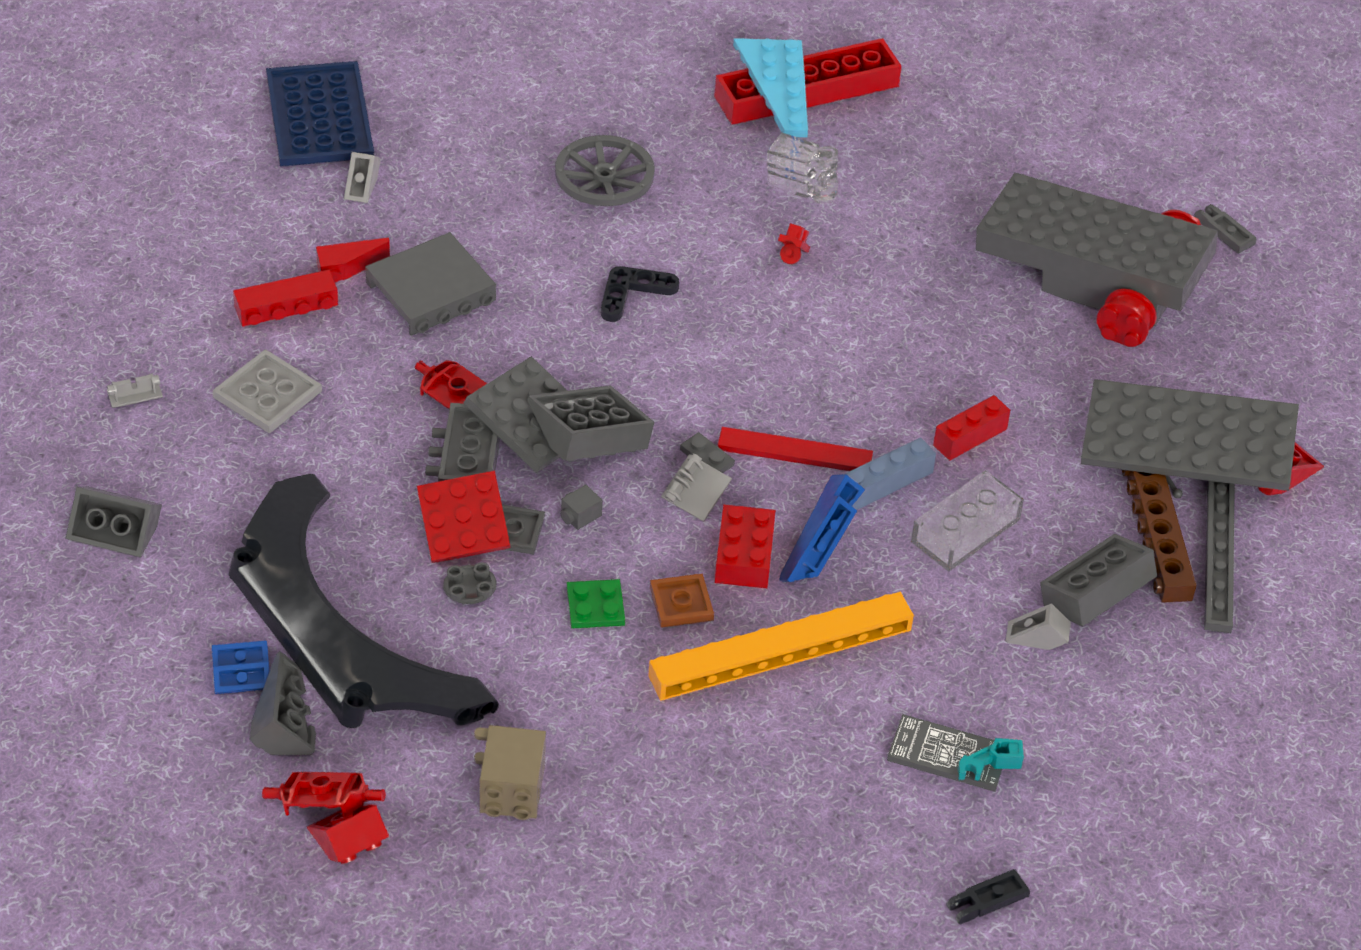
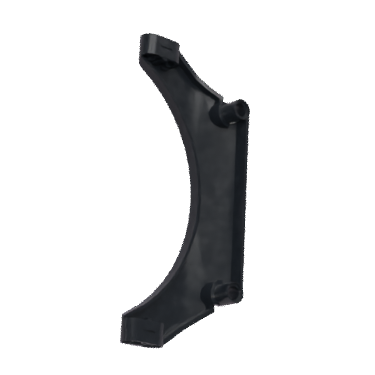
[229,474,499,728]

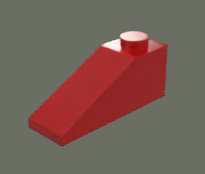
[316,237,390,282]

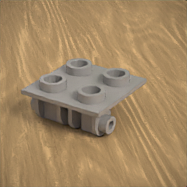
[661,453,732,522]

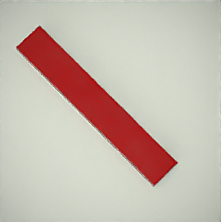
[718,427,873,471]

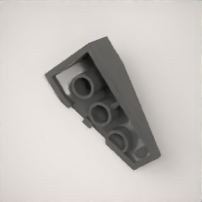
[249,651,316,755]

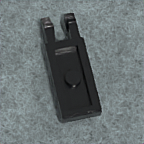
[946,869,1030,925]

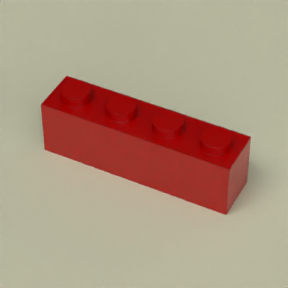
[233,270,338,326]

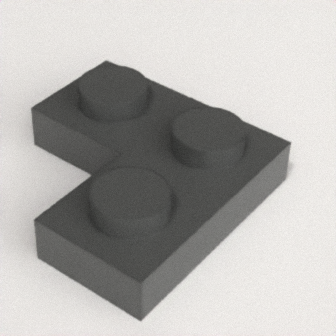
[680,432,735,473]

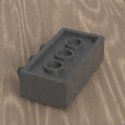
[425,403,500,482]
[1040,534,1157,627]

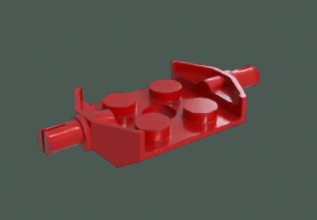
[415,360,487,409]
[262,772,386,817]

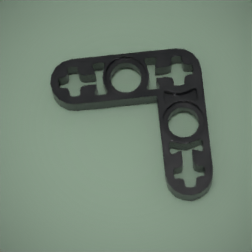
[601,266,679,322]

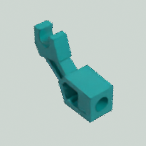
[958,738,1024,780]

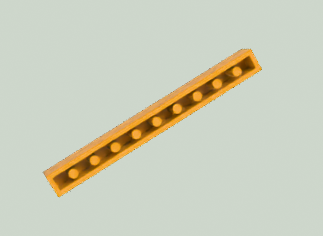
[648,592,914,701]

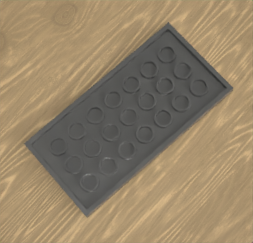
[1081,379,1299,491]

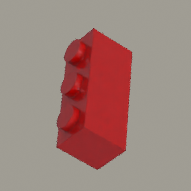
[933,395,1011,461]

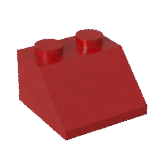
[306,803,389,864]

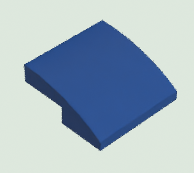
[212,640,270,694]

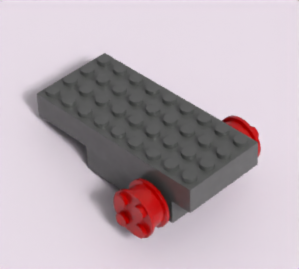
[976,172,1218,347]

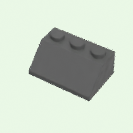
[65,486,162,557]

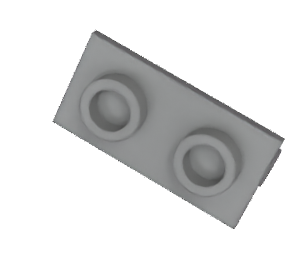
[106,373,163,408]

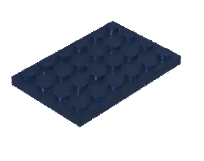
[266,61,374,166]

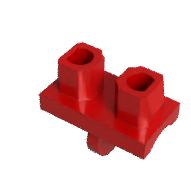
[778,223,810,265]

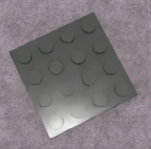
[464,356,567,473]

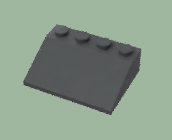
[527,385,655,462]

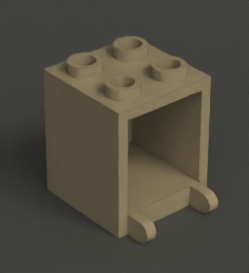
[474,725,546,820]

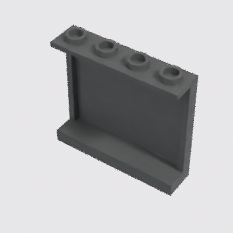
[365,232,496,336]

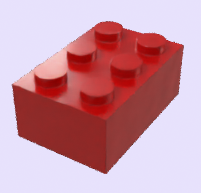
[715,504,776,589]

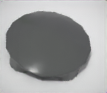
[443,562,497,604]

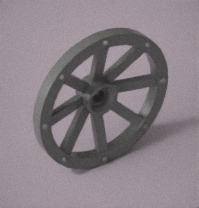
[555,135,655,206]

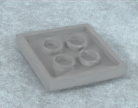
[212,349,322,434]

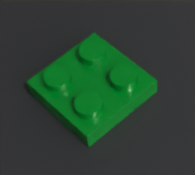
[566,579,625,629]

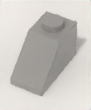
[344,152,381,203]
[1005,603,1071,650]

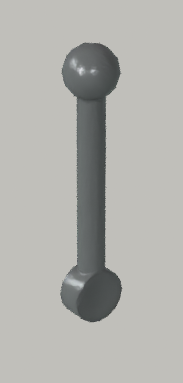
[1165,475,1183,498]

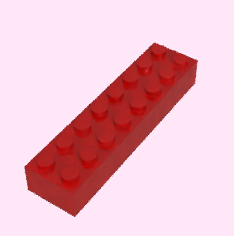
[714,38,902,125]

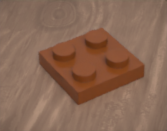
[650,573,714,628]

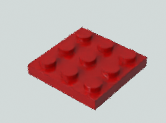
[417,471,511,563]

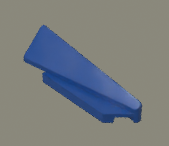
[779,474,865,582]

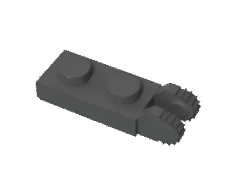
[1194,204,1257,254]

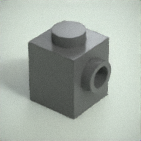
[560,485,603,530]

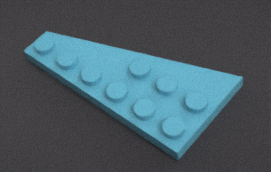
[733,38,808,138]

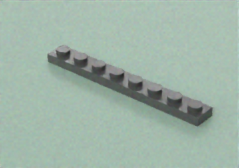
[1204,480,1235,633]

